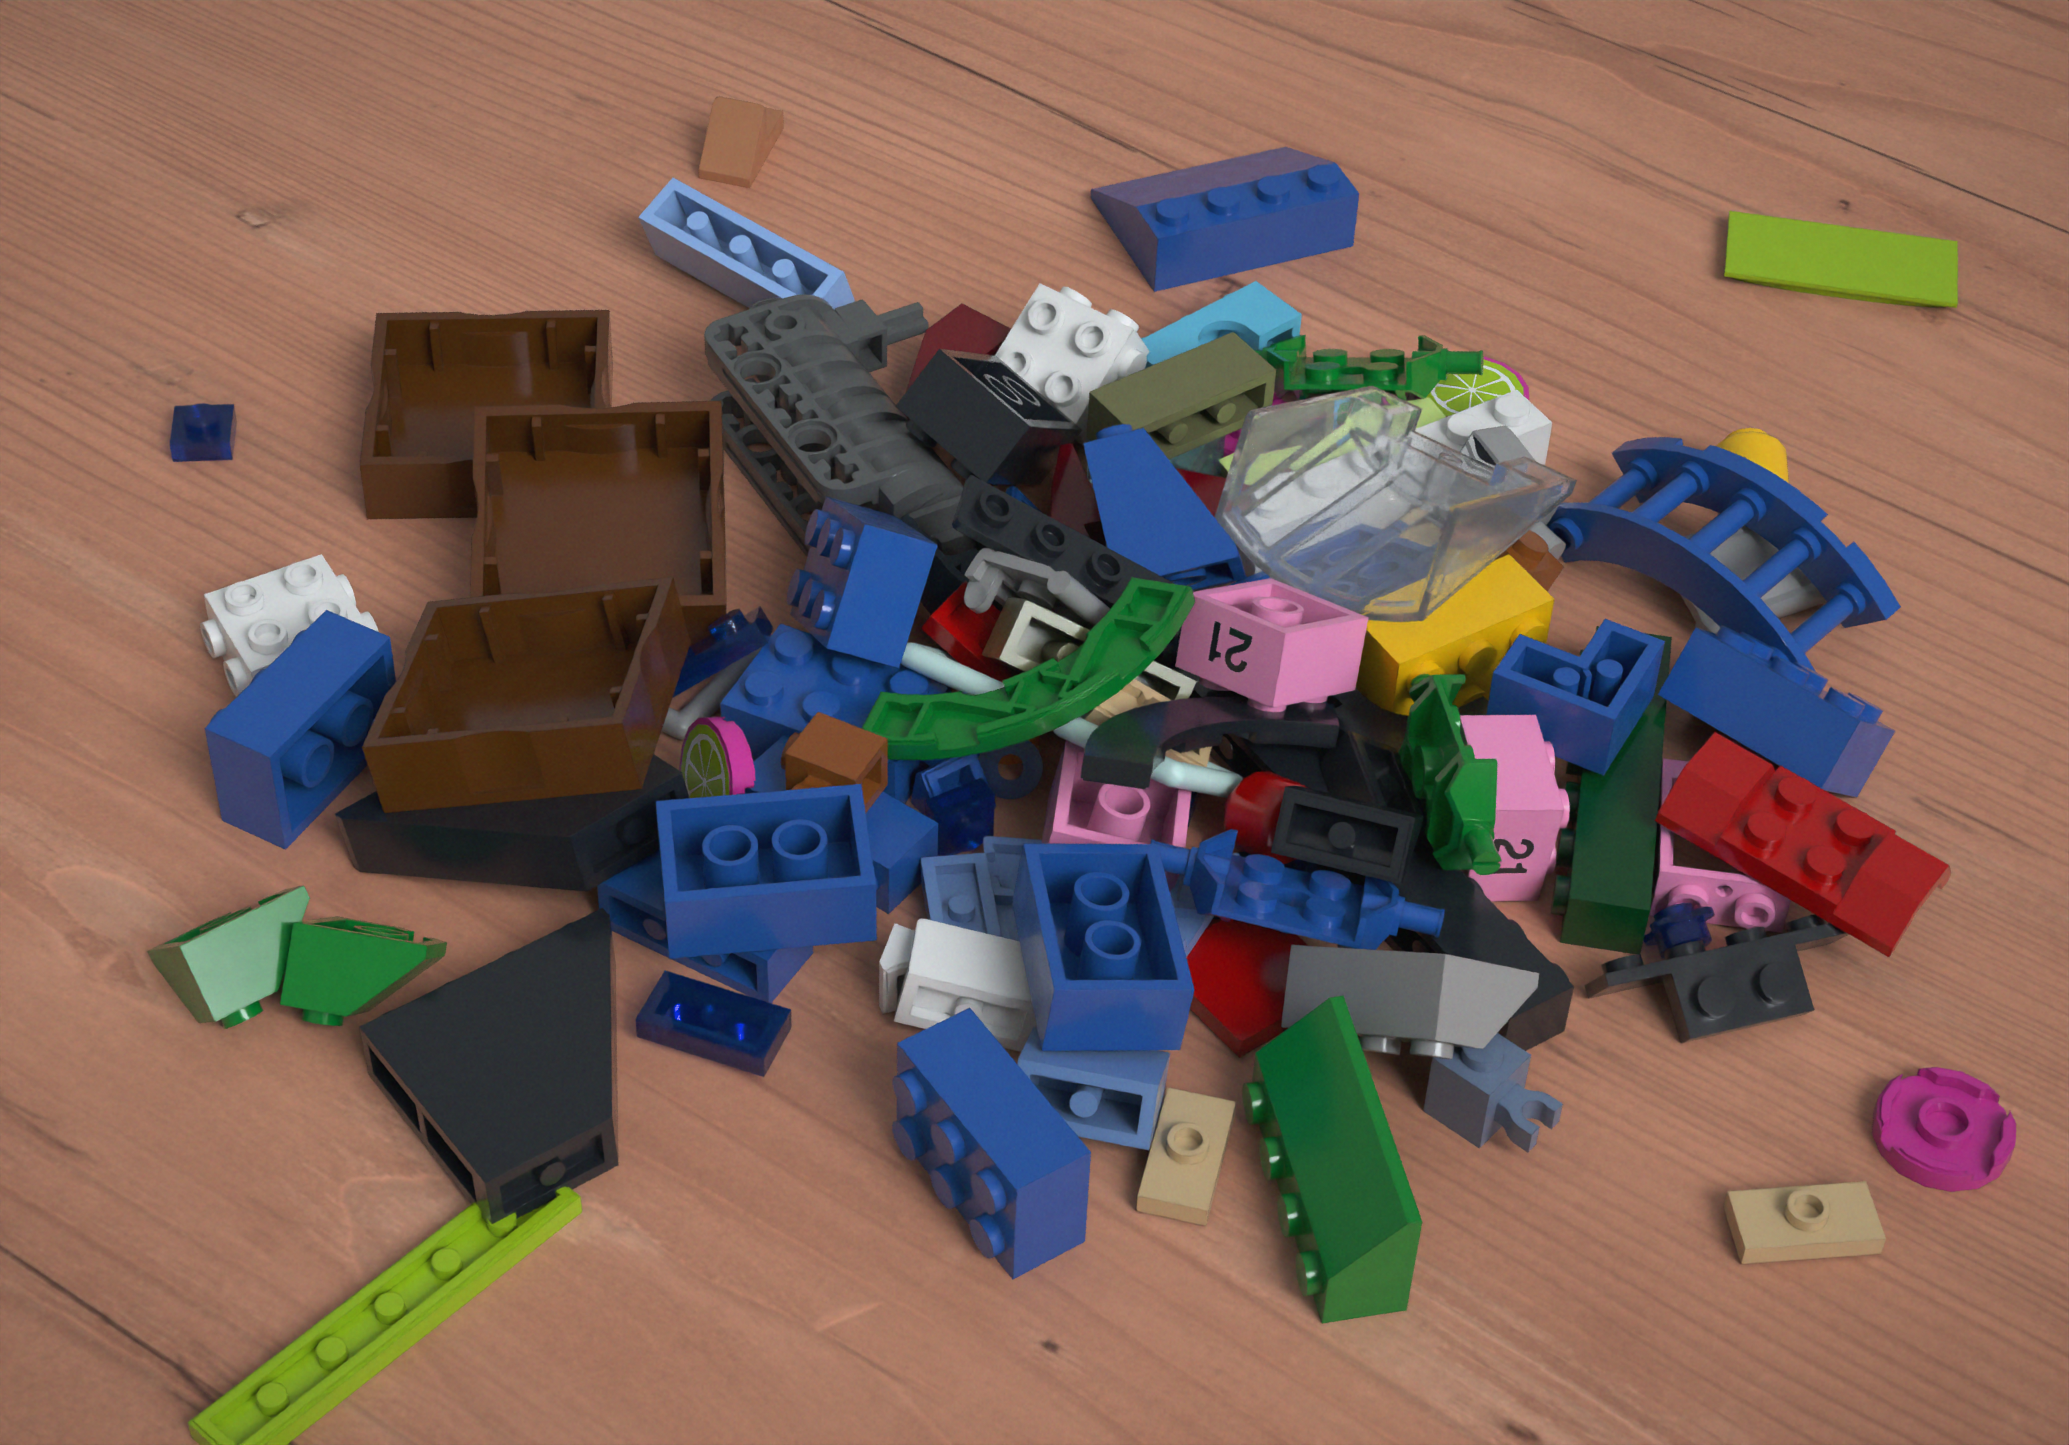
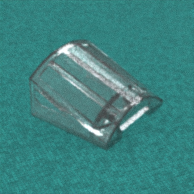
[1215,386,1577,622]

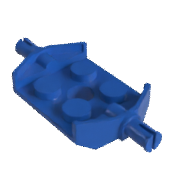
[1150,829,1445,950]

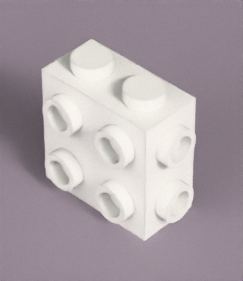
[995,283,1150,445]
[200,554,379,697]

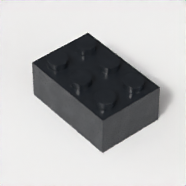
[896,349,1082,486]

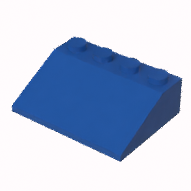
[1090,147,1359,292]

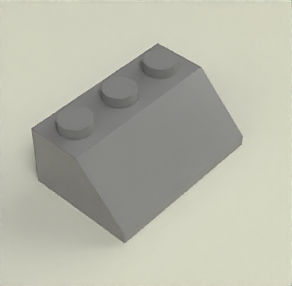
[1281,945,1539,1059]

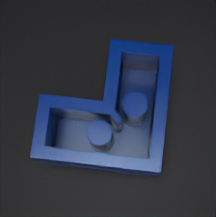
[1486,619,1665,776]

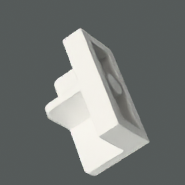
[894,919,1037,1052]

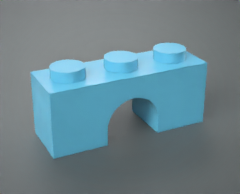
[1141,281,1302,368]

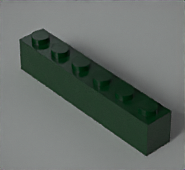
[1551,626,1672,954]

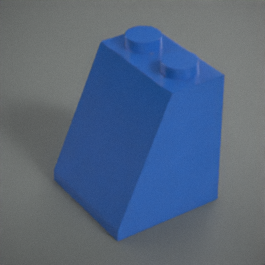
[1083,424,1247,592]

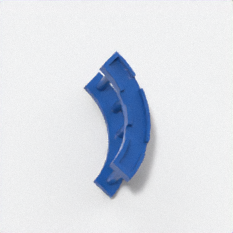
[1546,437,1901,672]

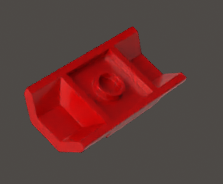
[1655,732,1951,957]

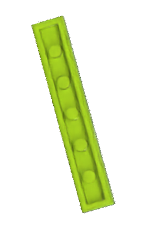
[188,1186,582,1445]

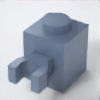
[1423,1033,1563,1152]

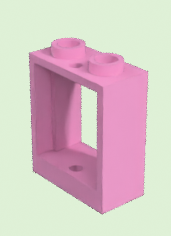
[1649,758,1791,933]

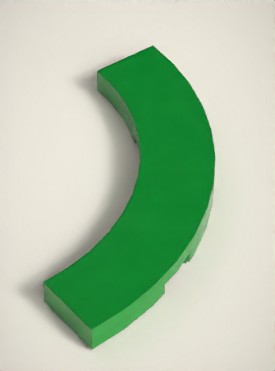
[862,577,1195,760]

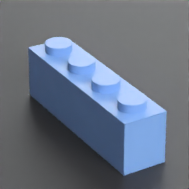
[638,178,855,310]

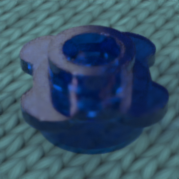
[1643,903,1715,959]

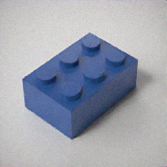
[787,496,937,668]
[204,610,396,850]
[720,623,952,804]
[1658,625,1895,797]
[656,784,877,959]
[1012,843,1194,1051]
[892,1008,1091,1279]

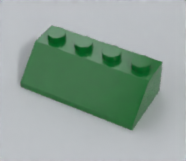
[1242,996,1422,1324]

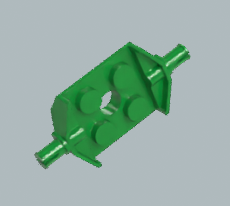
[1255,335,1484,400]
[1398,674,1501,875]

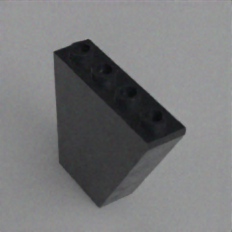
[335,754,689,892]
[359,908,619,1224]

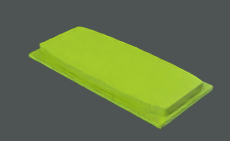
[1724,211,1958,308]

